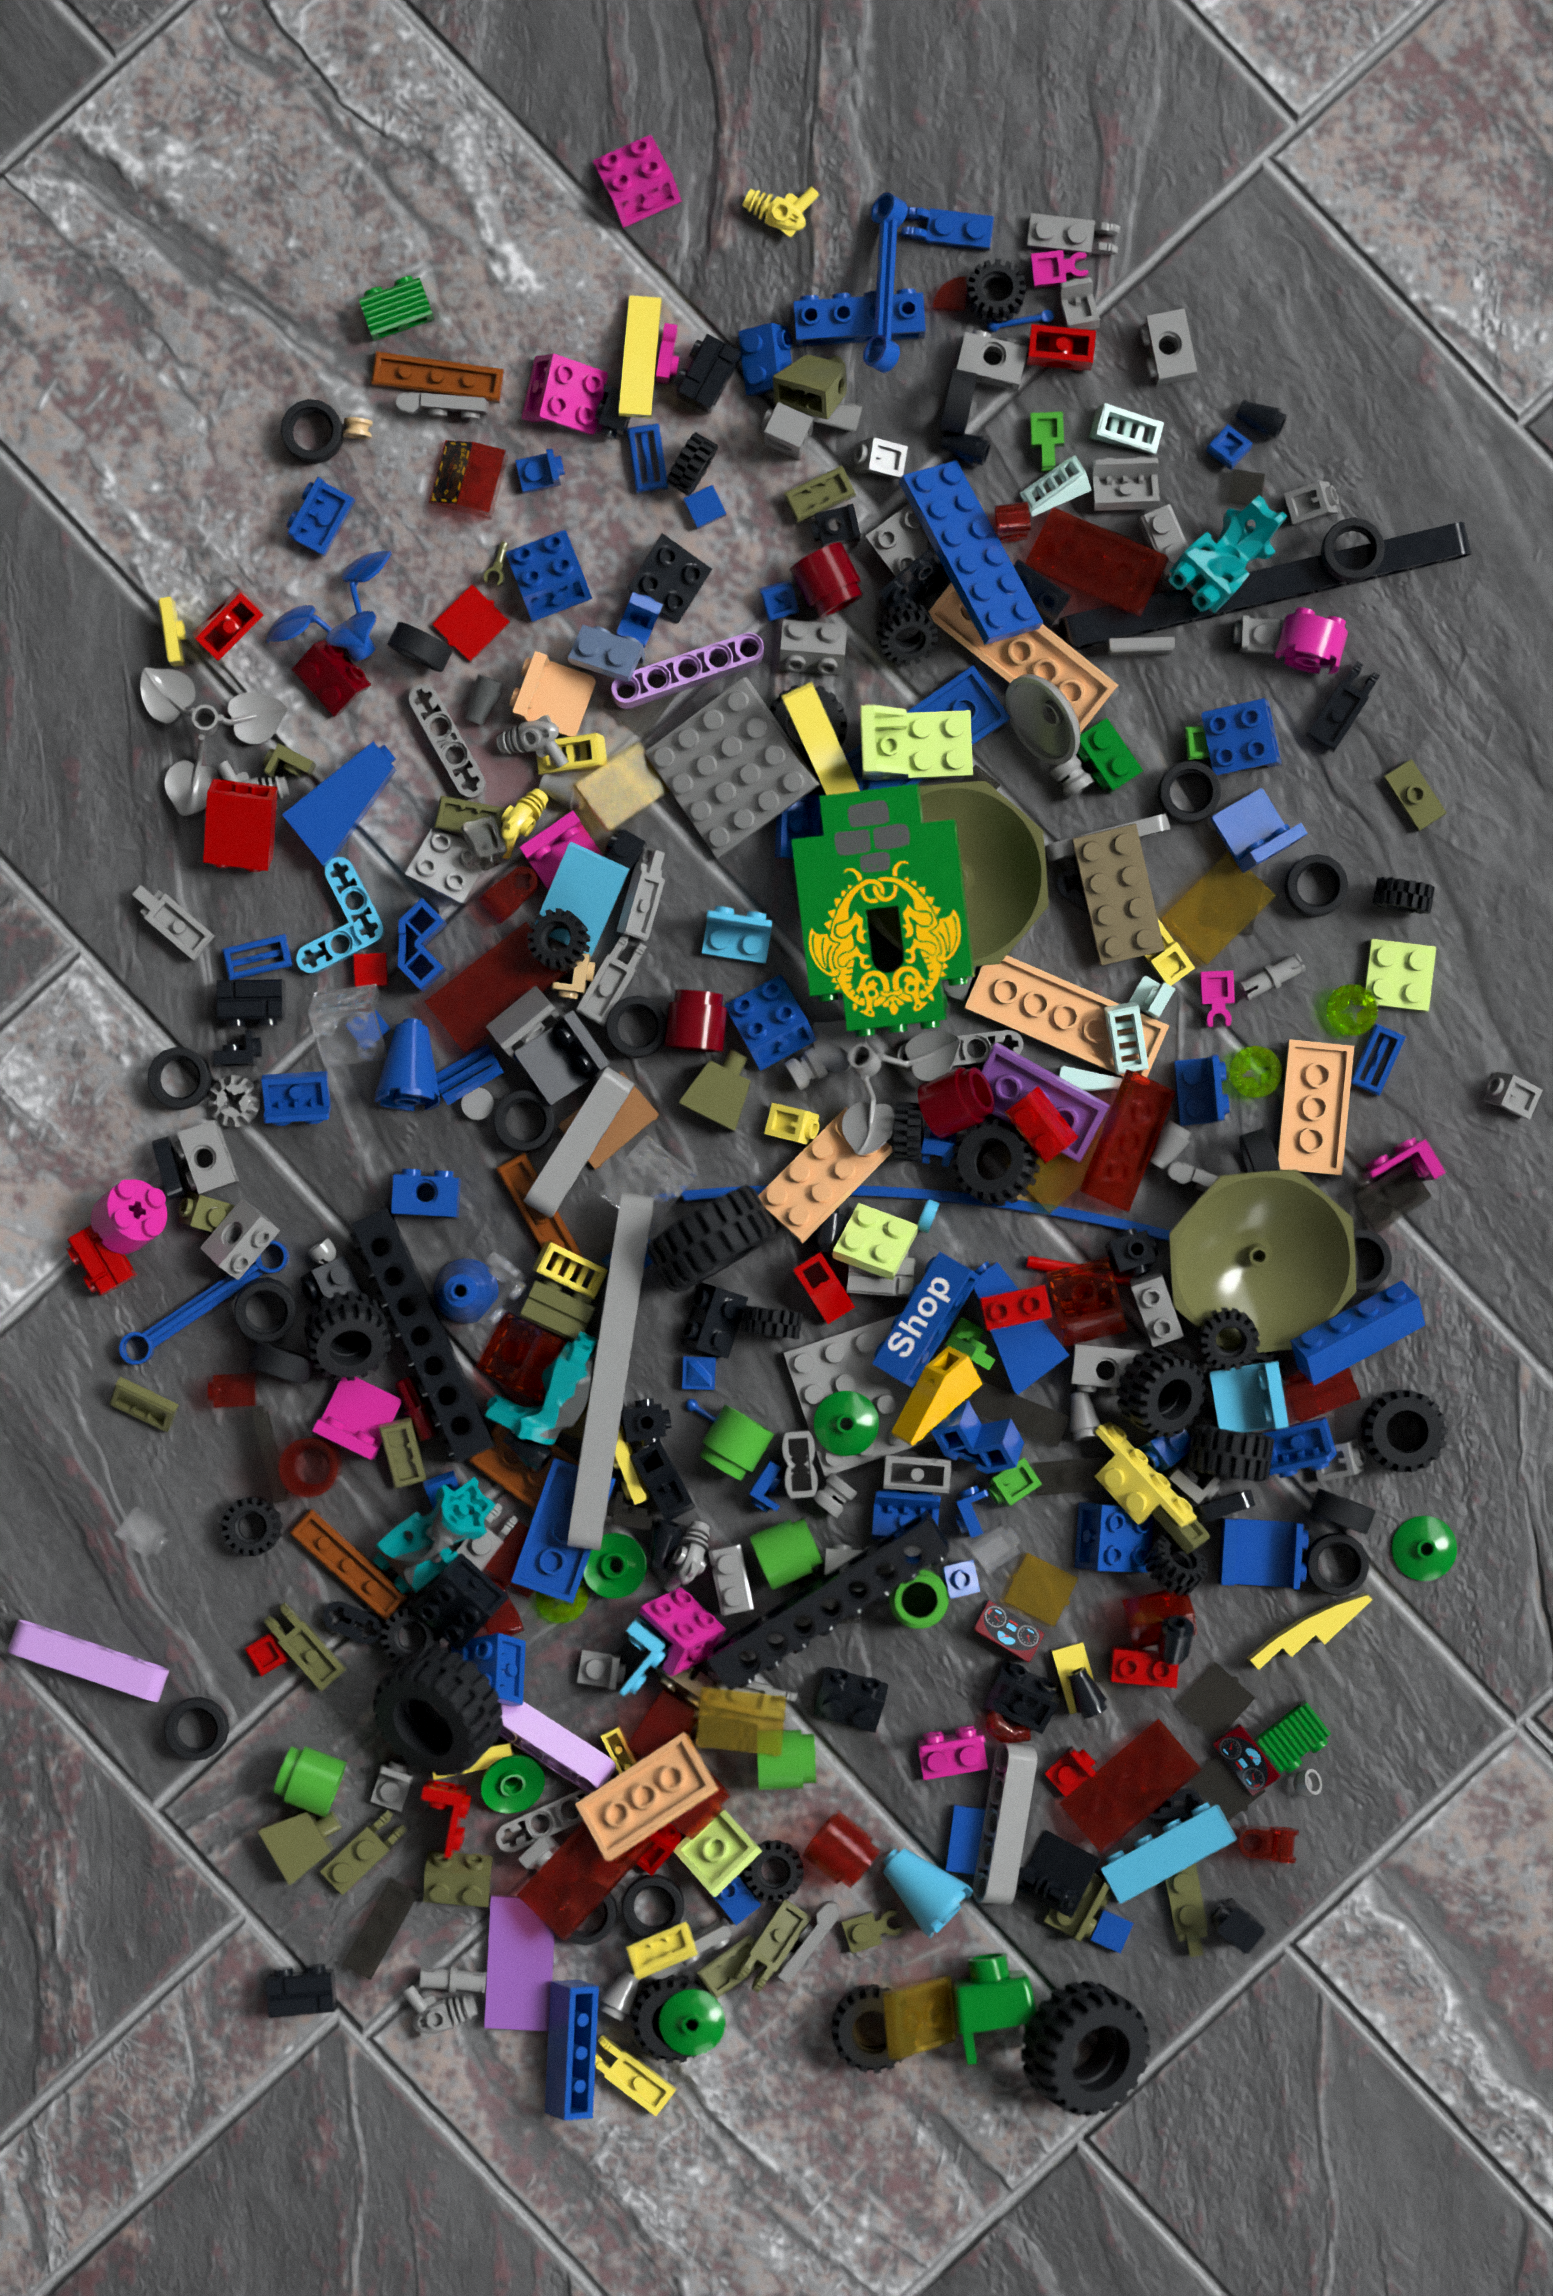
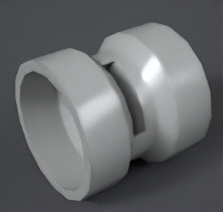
[1050,754,1094,799]
[784,1047,828,1091]
[812,1473,857,1518]

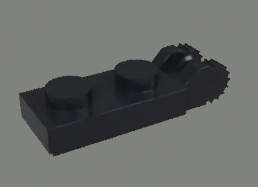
[1306,661,1380,753]

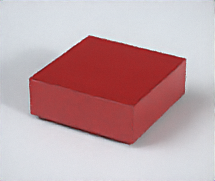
[354,953,388,987]
[244,1632,290,1676]

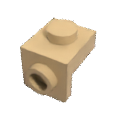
[552,953,596,999]

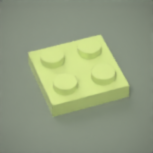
[1363,939,1436,1012]
[832,1203,918,1281]
[674,1804,762,1897]

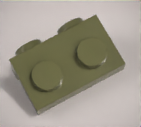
[423,1851,493,1907]

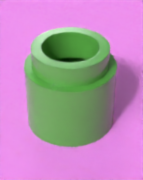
[699,1404,775,1481]
[749,1518,823,1590]
[888,1568,949,1629]
[757,1729,816,1790]
[273,1746,347,1818]

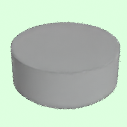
[461,1087,494,1120]

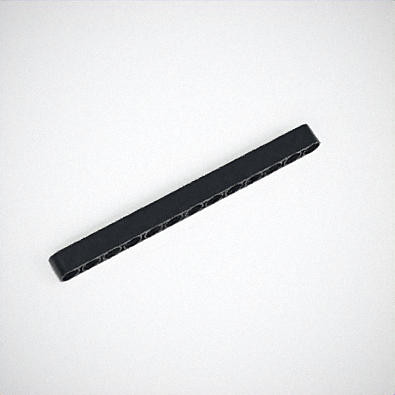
[1059,522,1472,650]

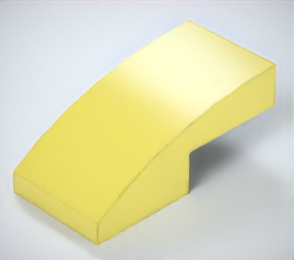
[1144,919,1195,986]

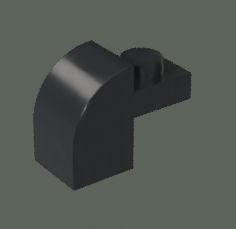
[631,1441,696,1523]

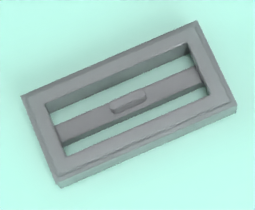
[1107,637,1175,656]

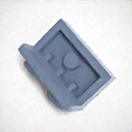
[568,625,646,683]

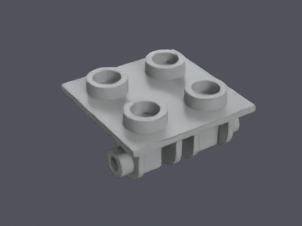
[865,503,941,577]
[404,825,491,905]

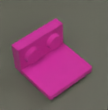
[593,135,682,228]
[521,353,608,435]
[519,811,604,890]
[1361,1137,1446,1181]
[312,1377,402,1460]
[639,1588,726,1677]
[917,1725,988,1780]

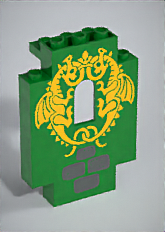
[791,784,975,1037]

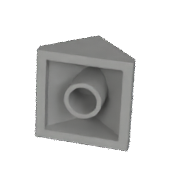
[485,985,562,1061]

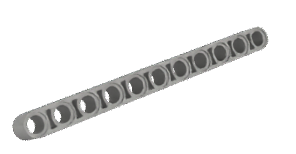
[567,1192,654,1551]

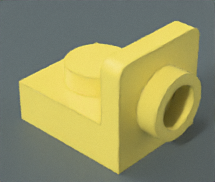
[764,1103,819,1145]

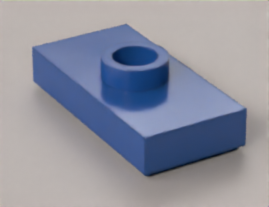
[711,1875,762,1926]

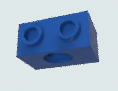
[391,1168,461,1218]

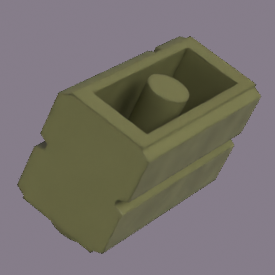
[520,1277,596,1341]

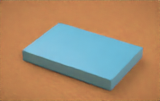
[535,842,630,956]

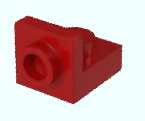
[1044,1746,1097,1798]
[627,1823,682,1876]

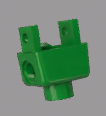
[953,1953,1037,2065]

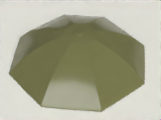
[866,781,1049,966]
[1169,1169,1356,1353]

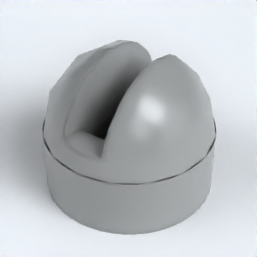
[307,1237,336,1265]
[1293,1769,1322,1797]

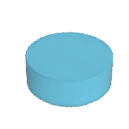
[917,1199,940,1233]

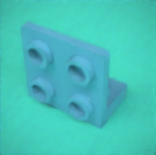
[702,906,772,965]
[1209,1361,1289,1433]
[619,1616,668,1697]

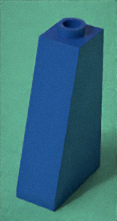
[282,741,397,867]
[973,1261,1069,1395]

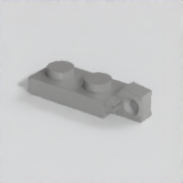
[616,848,665,941]
[132,885,216,961]

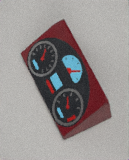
[972,1600,1045,1663]
[1212,1723,1281,1796]

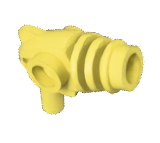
[742,186,819,238]
[499,788,549,859]

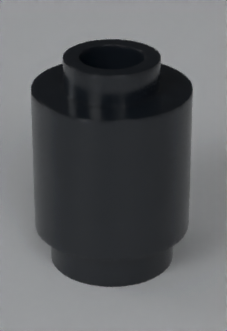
[811,1208,846,1253]
[1157,1615,1194,1665]

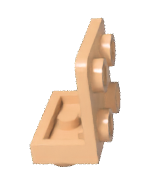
[509,651,596,737]

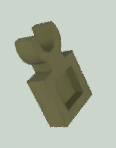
[841,1909,903,1954]

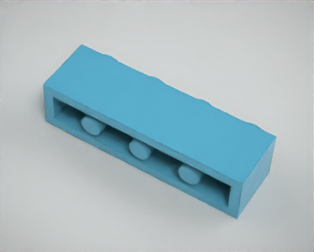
[1101,1802,1238,1904]

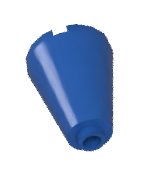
[374,1018,440,1111]
[434,1258,499,1323]

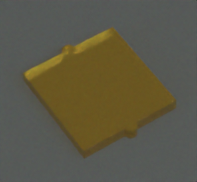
[1003,1552,1079,1626]

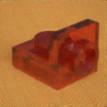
[208,1373,257,1408]

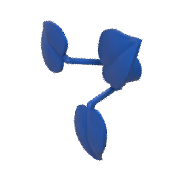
[266,550,392,661]

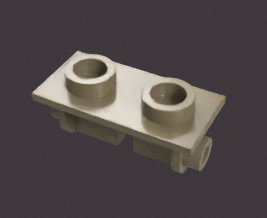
[655,1656,722,1714]

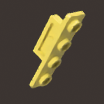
[1094,1422,1197,1527]

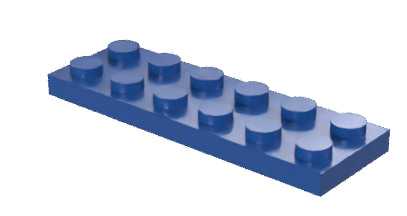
[898,460,1044,645]
[815,665,1011,793]

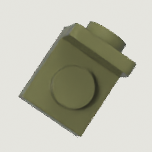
[262,743,316,778]

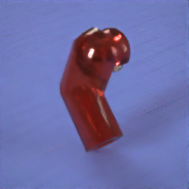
[985,1711,1031,1743]

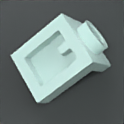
[1129,976,1175,1019]

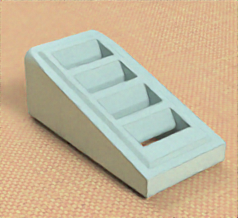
[1089,403,1164,454]
[1020,455,1091,517]
[1104,1002,1149,1075]
[1058,1066,1125,1091]

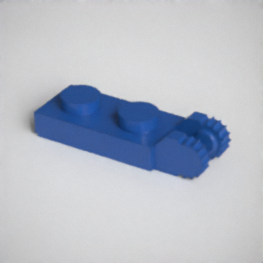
[901,207,994,251]

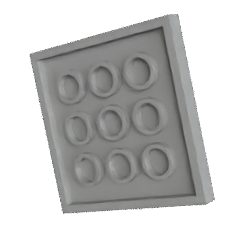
[644,677,820,859]
[784,1315,935,1477]

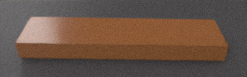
[371,351,504,403]
[496,1153,584,1276]
[290,1508,408,1621]

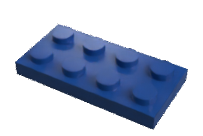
[511,1458,616,1603]

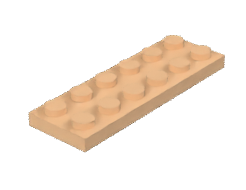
[929,582,1119,734]
[964,955,1169,1086]

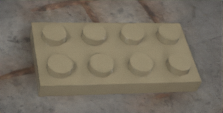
[1071,823,1165,966]

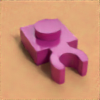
[1030,250,1089,288]
[656,323,680,385]
[1200,970,1235,1027]

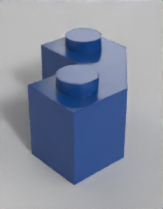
[398,898,448,993]
[931,1400,1024,1474]

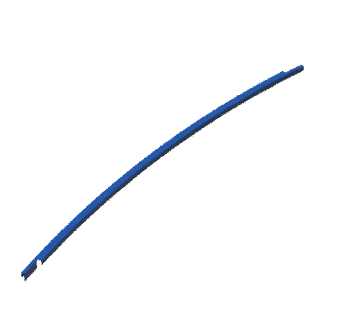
[652,1185,1170,1242]

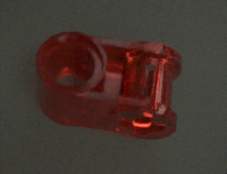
[995,502,1031,543]
[478,866,540,925]
[485,1578,525,1636]
[1234,1825,1299,1864]

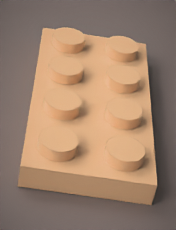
[1277,1039,1354,1176]
[758,1107,893,1243]
[575,1732,719,1861]

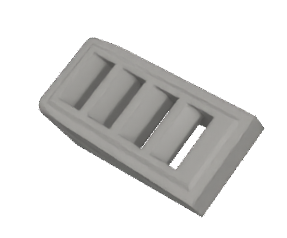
[801,403,863,432]

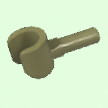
[484,541,508,586]

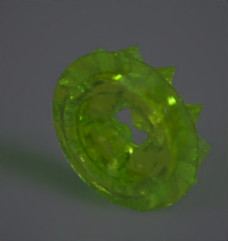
[1327,984,1378,1036]
[1230,1046,1282,1098]
[536,1580,588,1623]

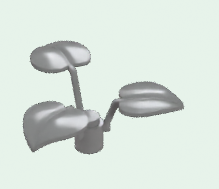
[140,668,287,816]
[813,1020,961,1156]

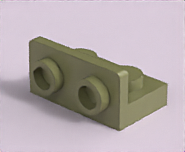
[1043,1873,1112,1943]

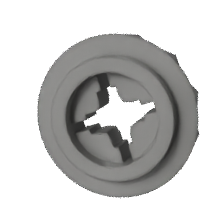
[207,1075,260,1127]

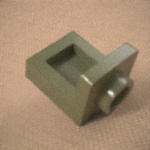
[178,1191,234,1233]

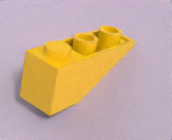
[891,1346,982,1446]

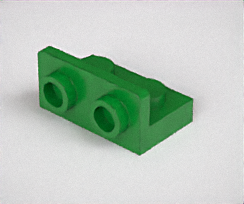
[1076,718,1143,794]

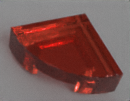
[933,276,966,311]

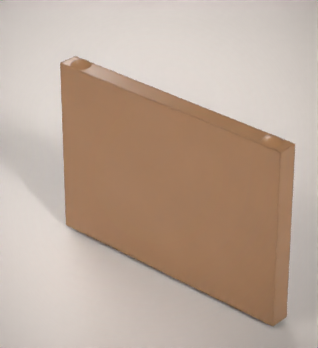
[558,1071,659,1170]

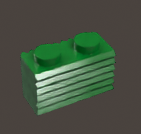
[359,276,435,341]
[1253,1700,1331,1774]

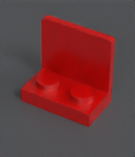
[421,1779,472,1859]

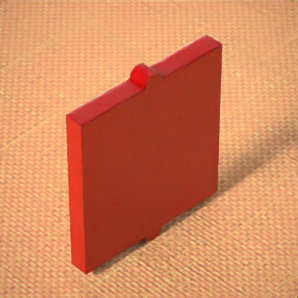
[432,584,510,662]

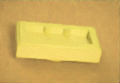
[158,596,186,667]
[1051,1642,1095,1714]
[626,1922,698,1980]

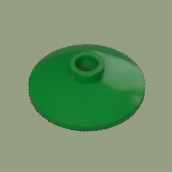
[814,1391,879,1456]
[1392,1516,1457,1581]
[583,1533,647,1599]
[480,1755,545,1814]
[659,1989,725,2056]

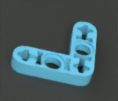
[296,857,385,974]

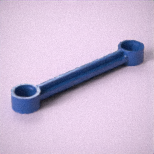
[863,192,908,373]
[119,1240,289,1365]

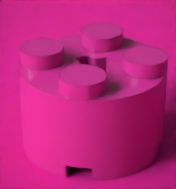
[1275,607,1348,674]
[91,1179,167,1254]

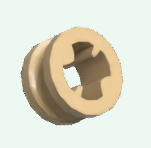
[342,417,373,440]

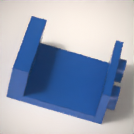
[1218,1518,1309,1590]

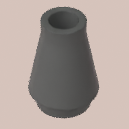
[465,674,503,725]

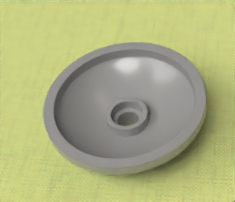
[1005,674,1080,765]

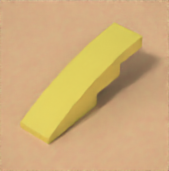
[619,295,662,419]
[782,682,860,795]
[1247,1593,1372,1670]

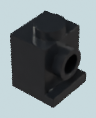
[595,385,631,439]
[810,503,861,548]
[603,828,647,873]

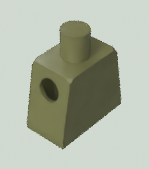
[773,355,847,419]
[679,1049,751,1132]
[258,1810,343,1885]

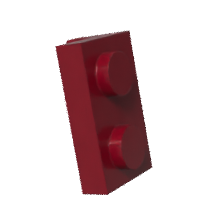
[291,639,371,717]

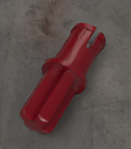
[395,1376,439,1442]

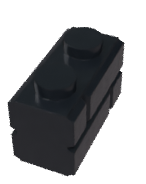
[674,334,741,414]
[217,979,286,1027]
[1210,1898,1266,1955]
[265,1964,338,2018]

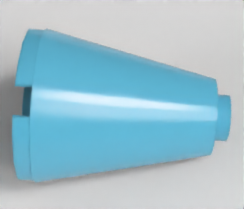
[883,1848,974,1938]

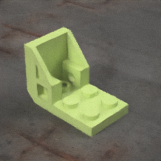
[860,705,973,781]

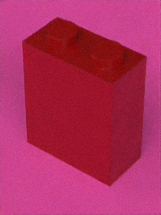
[203,778,278,872]

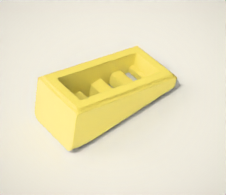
[537,733,607,775]
[533,1241,608,1299]

